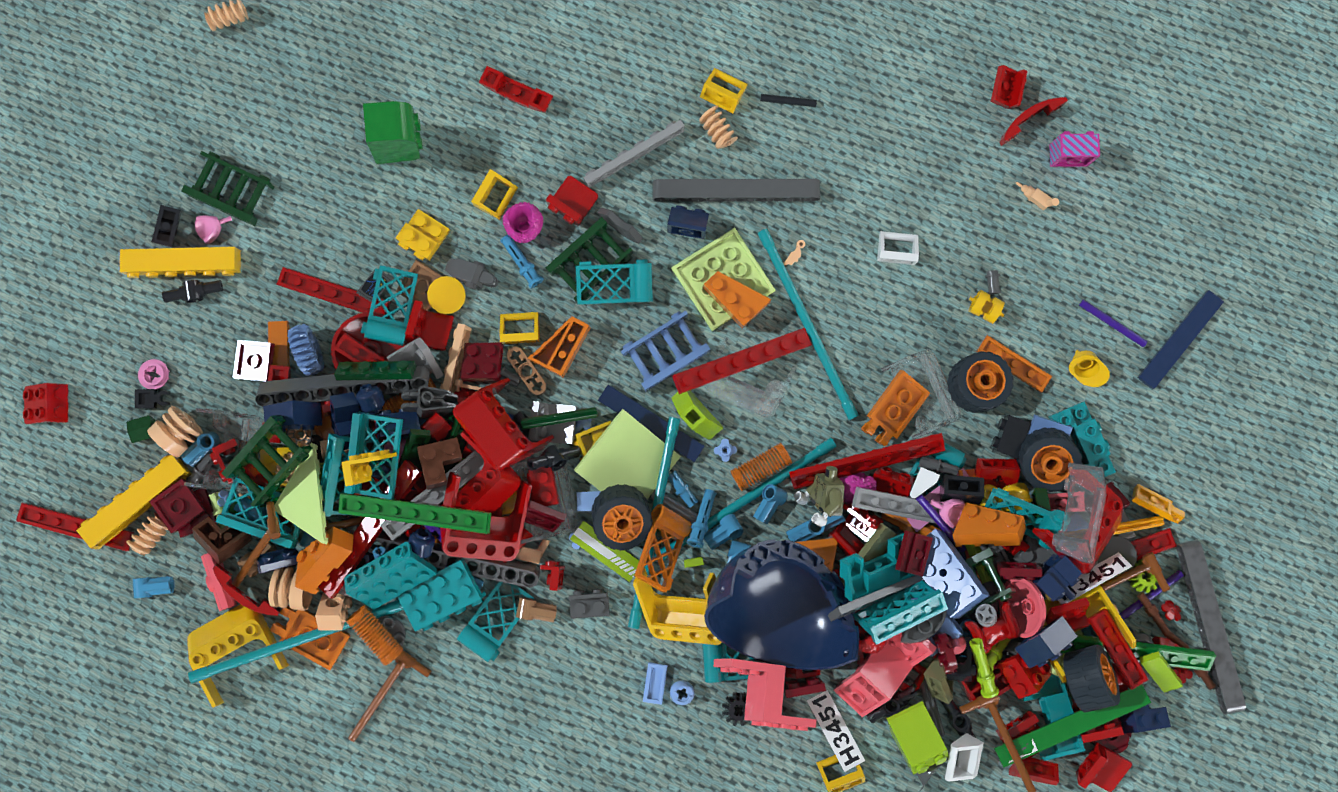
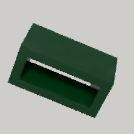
[126,415,155,443]

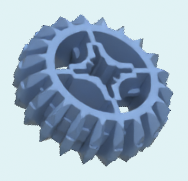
[287,324,325,376]

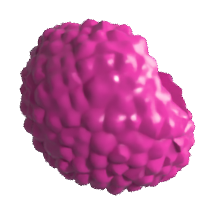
[503,202,544,243]
[839,472,877,504]

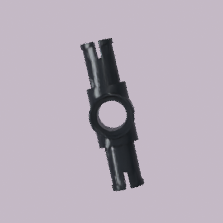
[162,280,224,303]
[527,445,581,471]
[867,684,921,723]
[939,699,976,738]

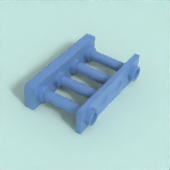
[621,311,710,392]

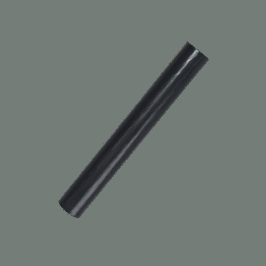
[760,94,817,107]

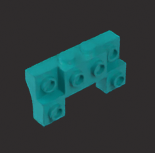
[1048,401,1116,487]
[840,533,914,601]
[1022,674,1085,761]

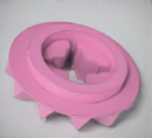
[138,359,170,390]

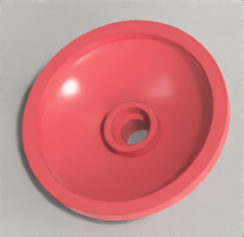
[999,577,1046,638]

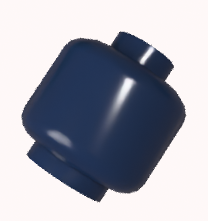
[356,384,385,414]
[408,529,435,558]

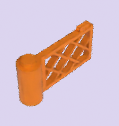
[634,504,692,592]

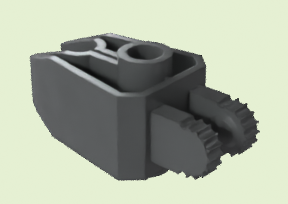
[445,258,498,290]
[401,386,458,419]

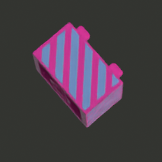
[1049,131,1100,167]

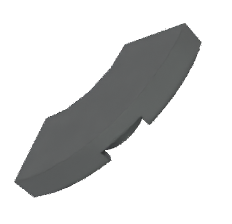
[597,208,643,244]
[900,610,947,644]

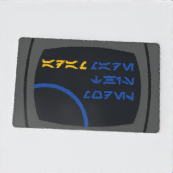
[356,269,393,302]

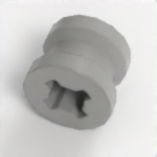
[975,604,997,627]

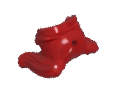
[965,602,1020,653]

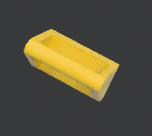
[700,68,748,114]
[471,169,518,220]
[499,312,540,344]
[816,755,866,792]

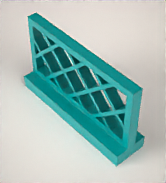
[344,412,403,500]
[320,434,377,516]
[216,477,301,549]
[853,581,948,645]

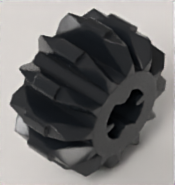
[722,692,750,726]

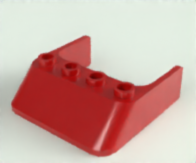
[453,378,554,470]
[413,430,521,515]
[1032,467,1123,574]
[440,472,532,561]

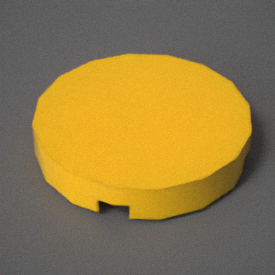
[427,276,466,314]

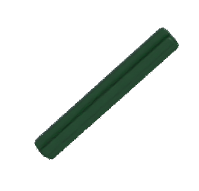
[521,407,598,429]

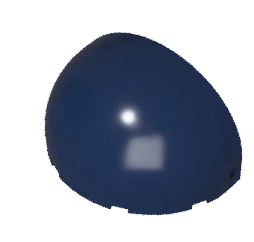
[704,539,859,670]

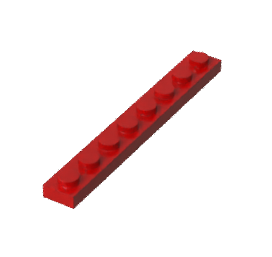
[672,328,812,395]
[789,433,945,489]
[318,460,423,599]

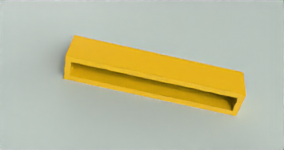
[120,247,241,278]
[76,455,192,550]

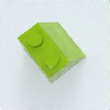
[886,701,949,775]

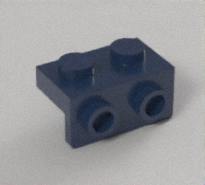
[256,548,298,574]

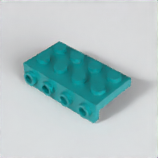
[344,542,437,610]
[397,558,486,632]

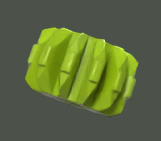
[1129,559,1158,593]

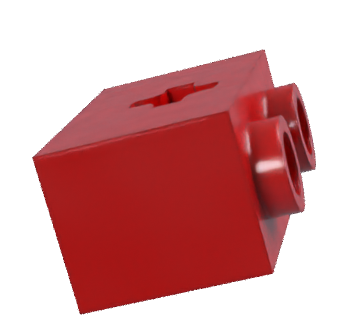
[975,458,1020,489]

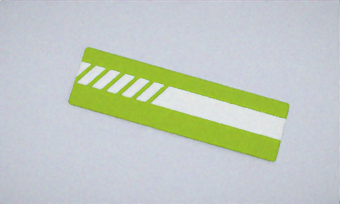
[570,521,639,582]

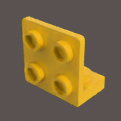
[341,449,397,486]

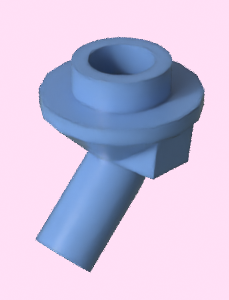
[574,419,592,436]

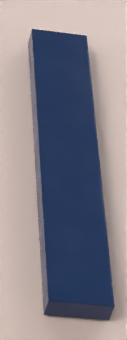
[1137,290,1224,390]
[598,385,705,462]

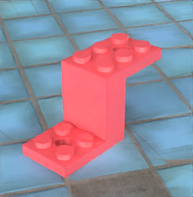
[833,632,937,717]
[713,659,817,731]

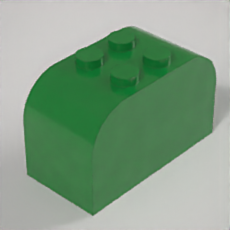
[363,101,423,164]

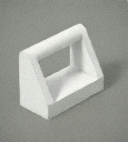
[877,231,919,265]
[910,467,940,498]
[945,733,984,781]

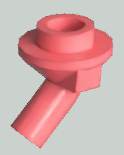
[946,636,966,655]

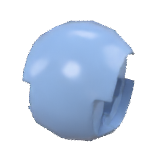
[670,680,695,705]

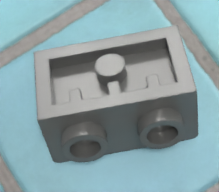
[568,589,610,619]

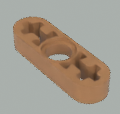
[507,347,547,396]

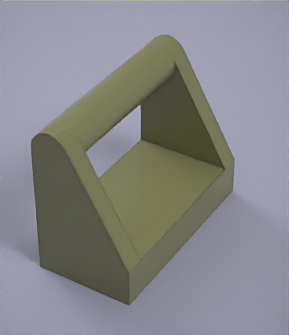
[924,653,954,704]

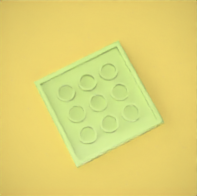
[671,228,776,331]
[574,409,681,499]

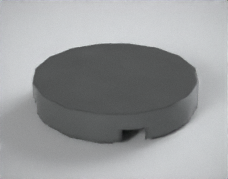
[1097,536,1137,575]

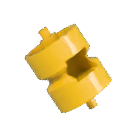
[968,290,1005,324]

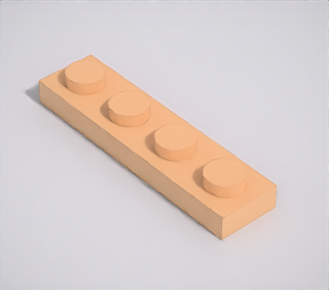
[440,323,472,393]

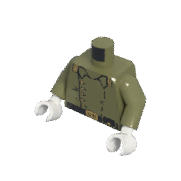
[793,466,845,527]

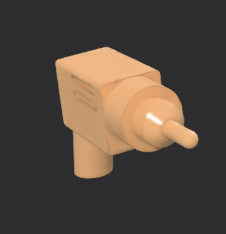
[1016,182,1059,210]
[515,539,550,564]

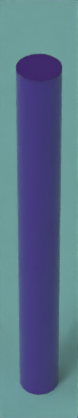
[1079,299,1148,347]
[916,495,966,552]
[1119,570,1184,621]

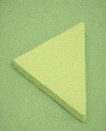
[274,443,328,545]

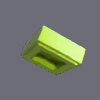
[683,557,704,568]

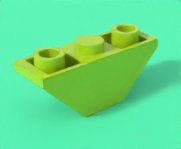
[671,391,724,440]

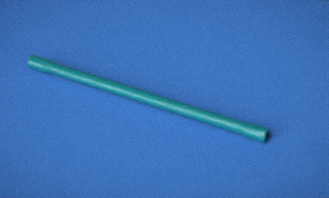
[757,228,859,420]
[628,417,680,629]
[654,437,837,561]
[188,599,404,684]

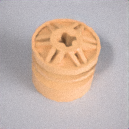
[147,406,203,457]
[268,567,313,611]

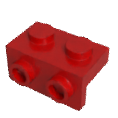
[990,65,1028,109]
[527,467,560,506]

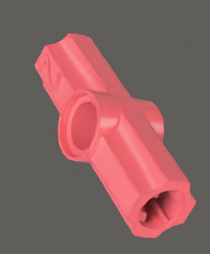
[201,553,237,611]

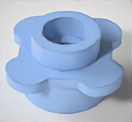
[714,439,737,462]

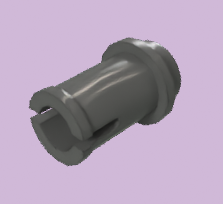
[985,270,1001,295]

